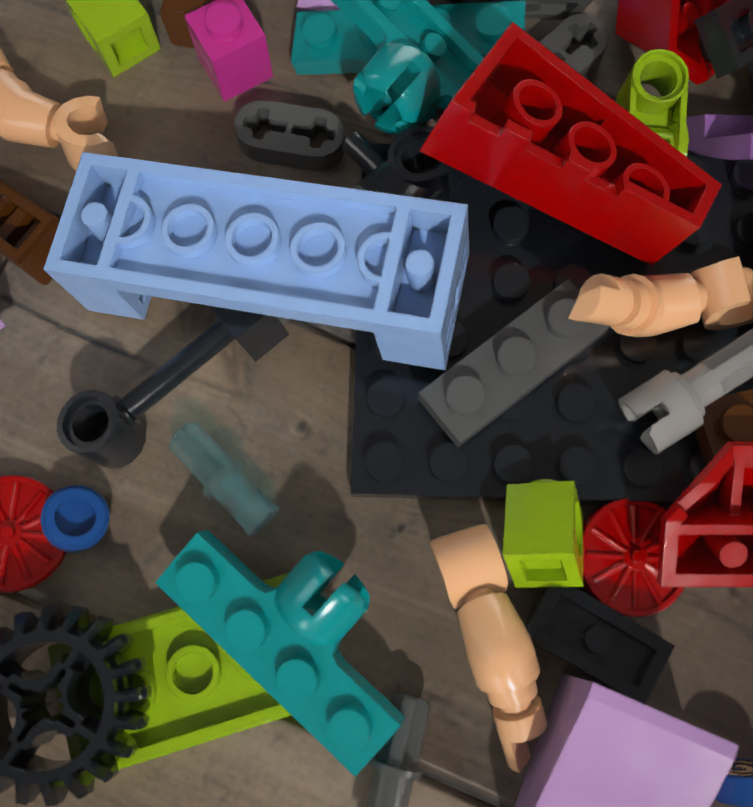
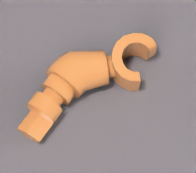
[0,47,118,171]
[568,257,753,337]
[430,524,548,773]

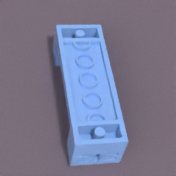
[43,152,469,371]

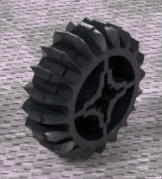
[0,605,152,806]

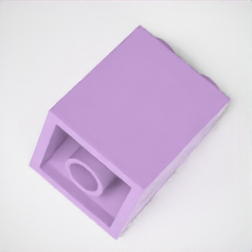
[514,673,739,807]

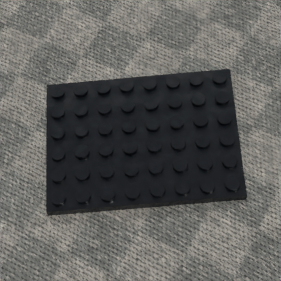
[351,143,753,505]

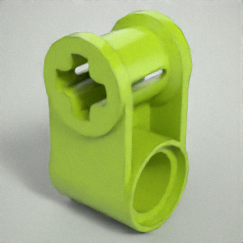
[616,49,689,156]

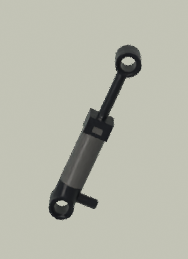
[57,125,458,469]

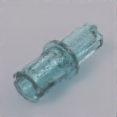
[169,422,280,537]

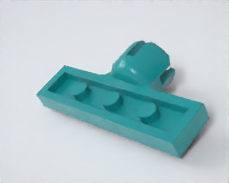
[291,0,526,126]
[331,0,484,134]
[155,529,406,777]

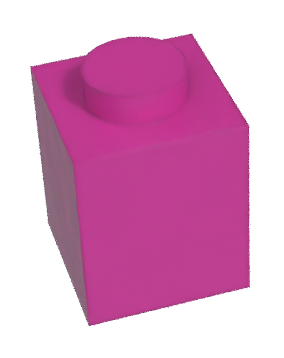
[184,0,273,102]

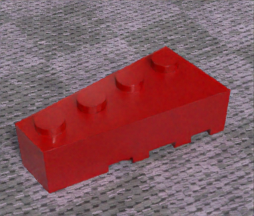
[419,22,722,266]

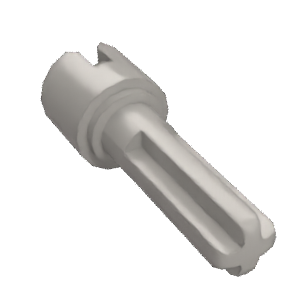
[618,329,753,454]

